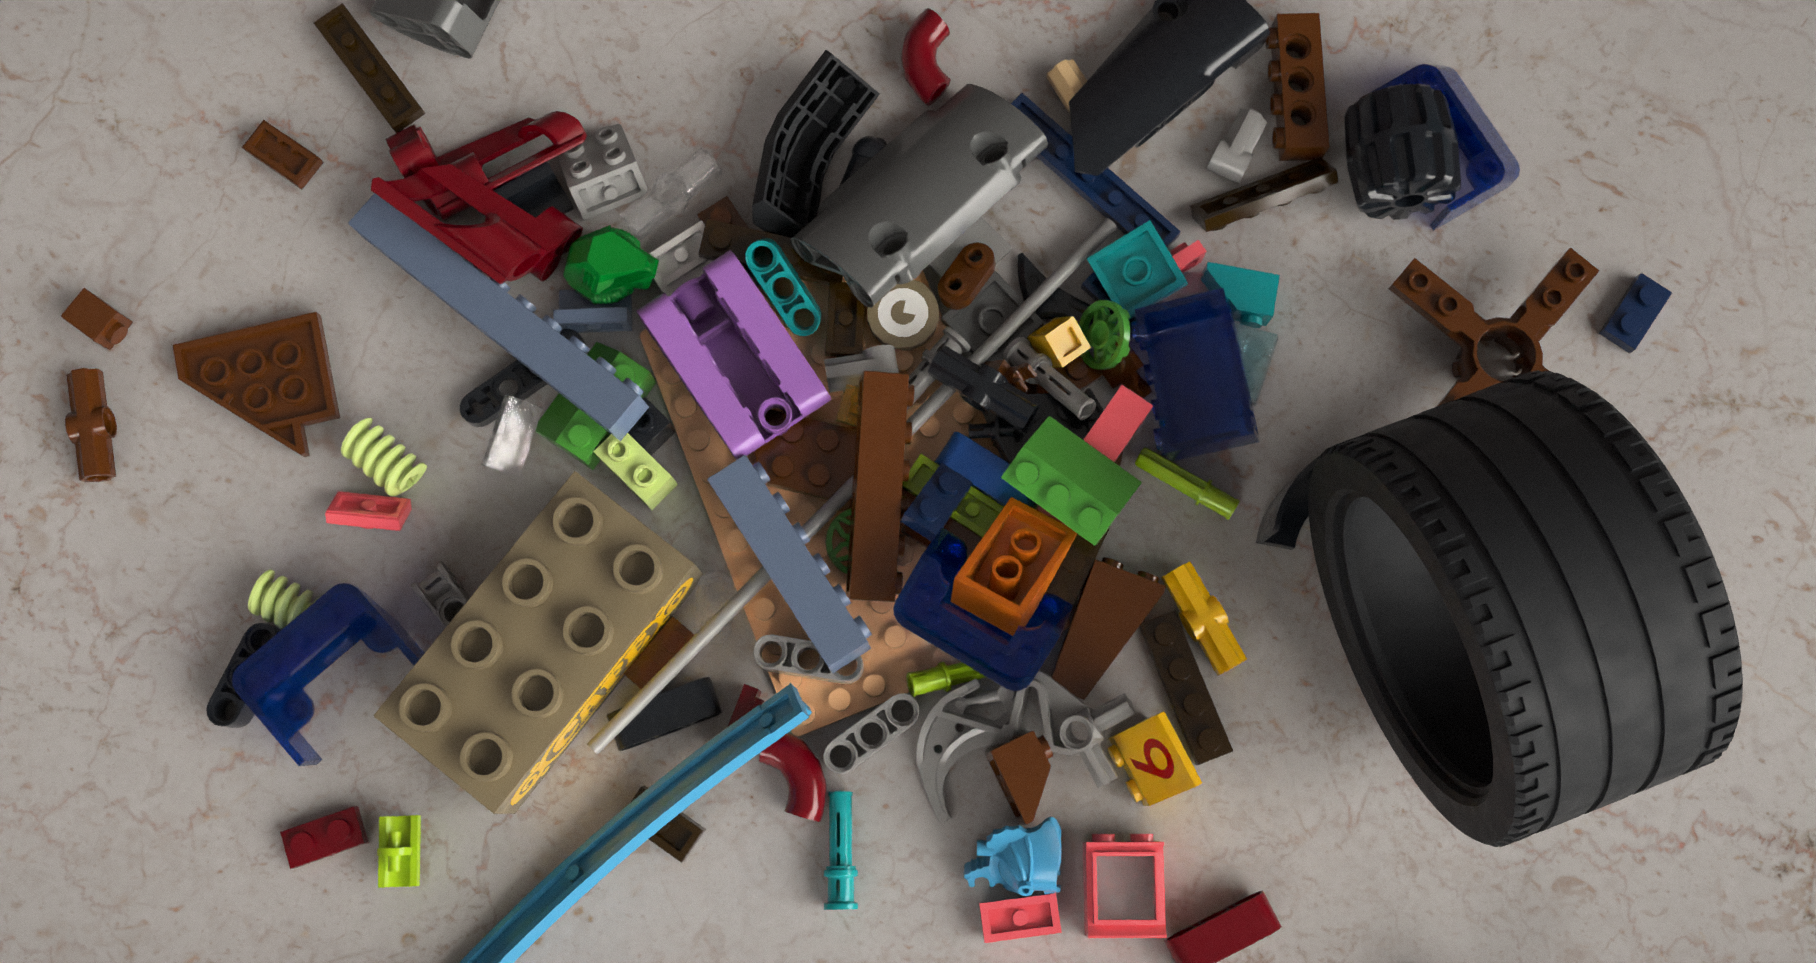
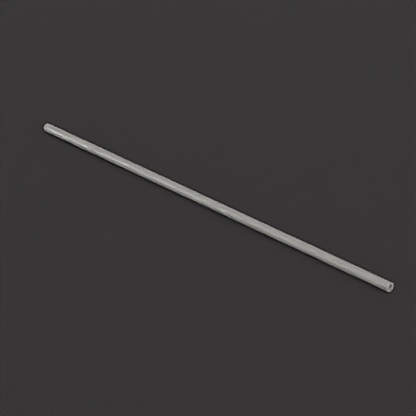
[587,218,1117,754]

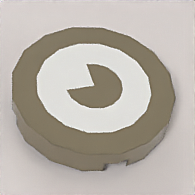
[867,280,939,350]

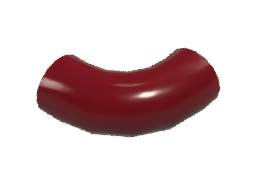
[901,8,951,106]
[759,733,827,822]

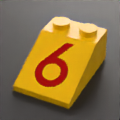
[1107,711,1202,806]

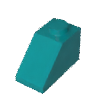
[1201,262,1280,329]

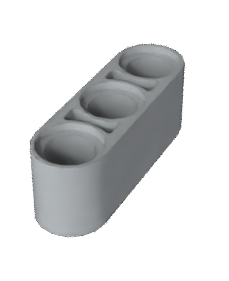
[753,634,864,684]
[823,693,919,774]

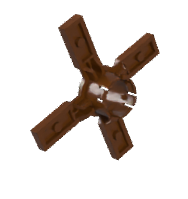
[1388,247,1600,407]

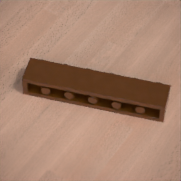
[846,371,915,602]

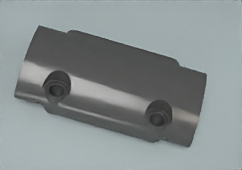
[790,84,1048,308]

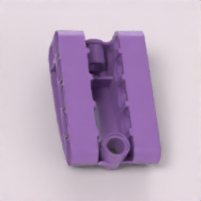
[636,250,832,460]

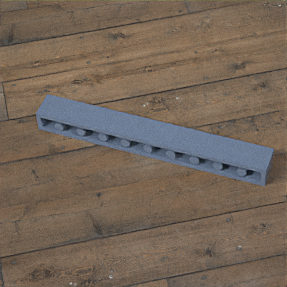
[348,193,649,441]

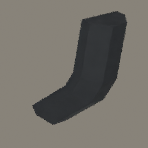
[752,50,880,238]

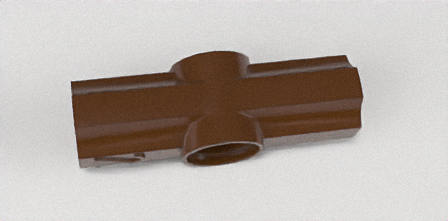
[65,368,117,483]

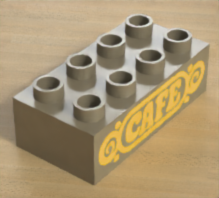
[373,471,705,814]

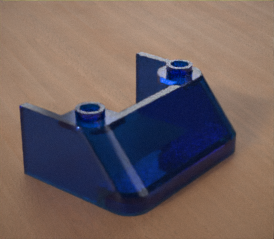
[1372,64,1520,231]
[232,583,425,766]

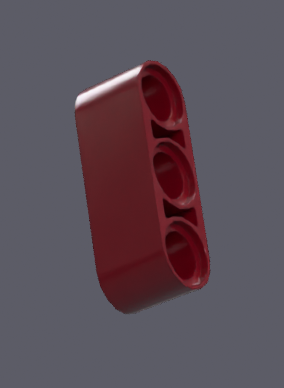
[1164,891,1282,963]

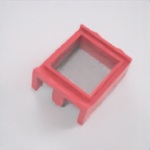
[1083,834,1167,938]

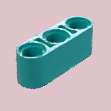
[745,238,822,336]

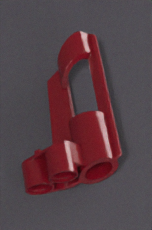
[385,111,587,222]
[371,164,583,284]

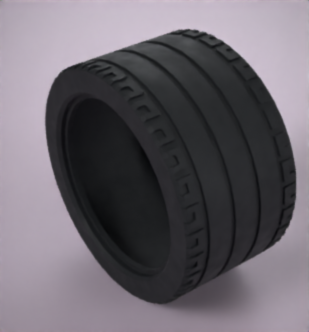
[1308,370,1743,847]

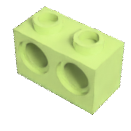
[593,433,678,510]

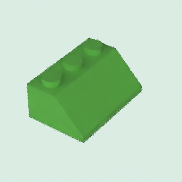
[533,342,656,470]
[1001,416,1142,546]

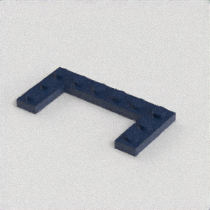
[1011,93,1181,309]

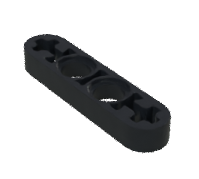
[460,329,586,427]

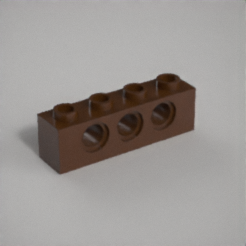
[1265,13,1330,161]

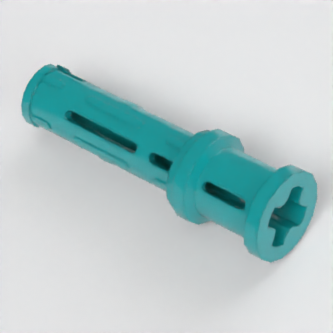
[824,791,858,910]

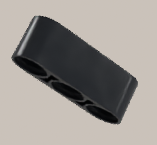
[206,623,290,728]
[606,677,723,751]

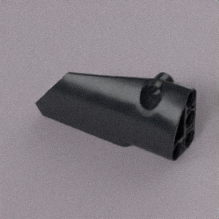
[1068,0,1270,176]

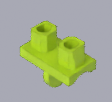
[377,815,421,888]

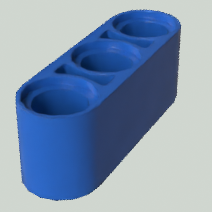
[934,432,1036,508]

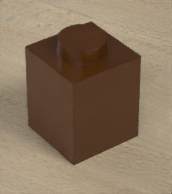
[61,288,133,350]

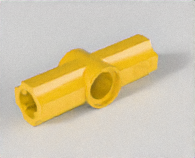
[1161,561,1247,675]

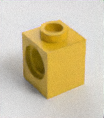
[1027,316,1091,368]

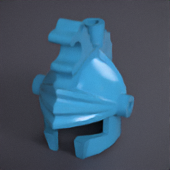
[964,817,1061,896]

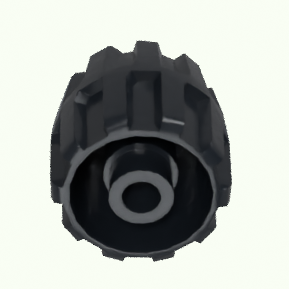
[1344,84,1461,220]

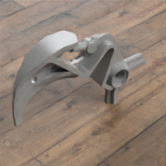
[916,670,1136,823]

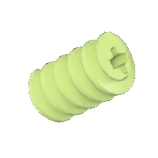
[341,418,427,496]
[248,569,339,644]

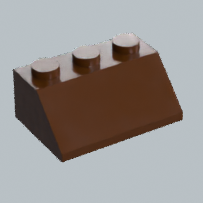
[985,730,1053,825]

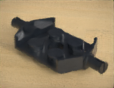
[968,388,1104,464]

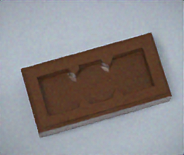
[242,120,324,190]

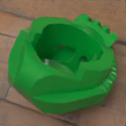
[563,225,659,305]

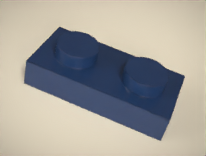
[1599,273,1672,353]
[900,463,973,542]

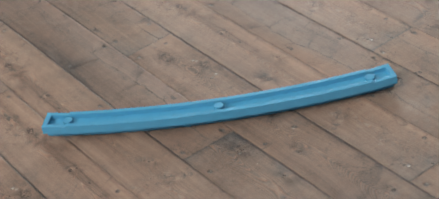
[459,683,812,963]

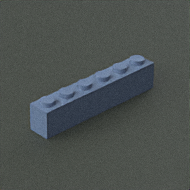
[707,455,872,674]

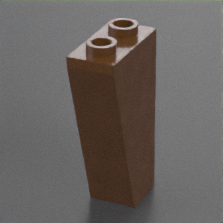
[1051,557,1166,701]

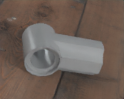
[1206,108,1268,184]
[824,345,899,393]

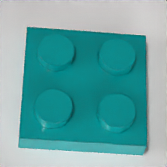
[1086,220,1188,320]

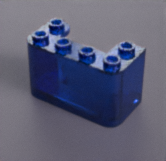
[1131,288,1260,461]
[893,528,1074,691]

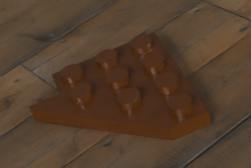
[173,312,340,457]

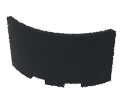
[1256,456,1320,550]

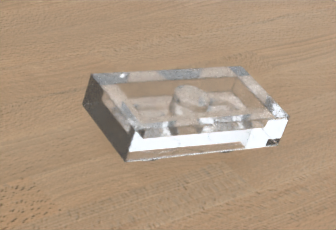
[481,395,543,477]

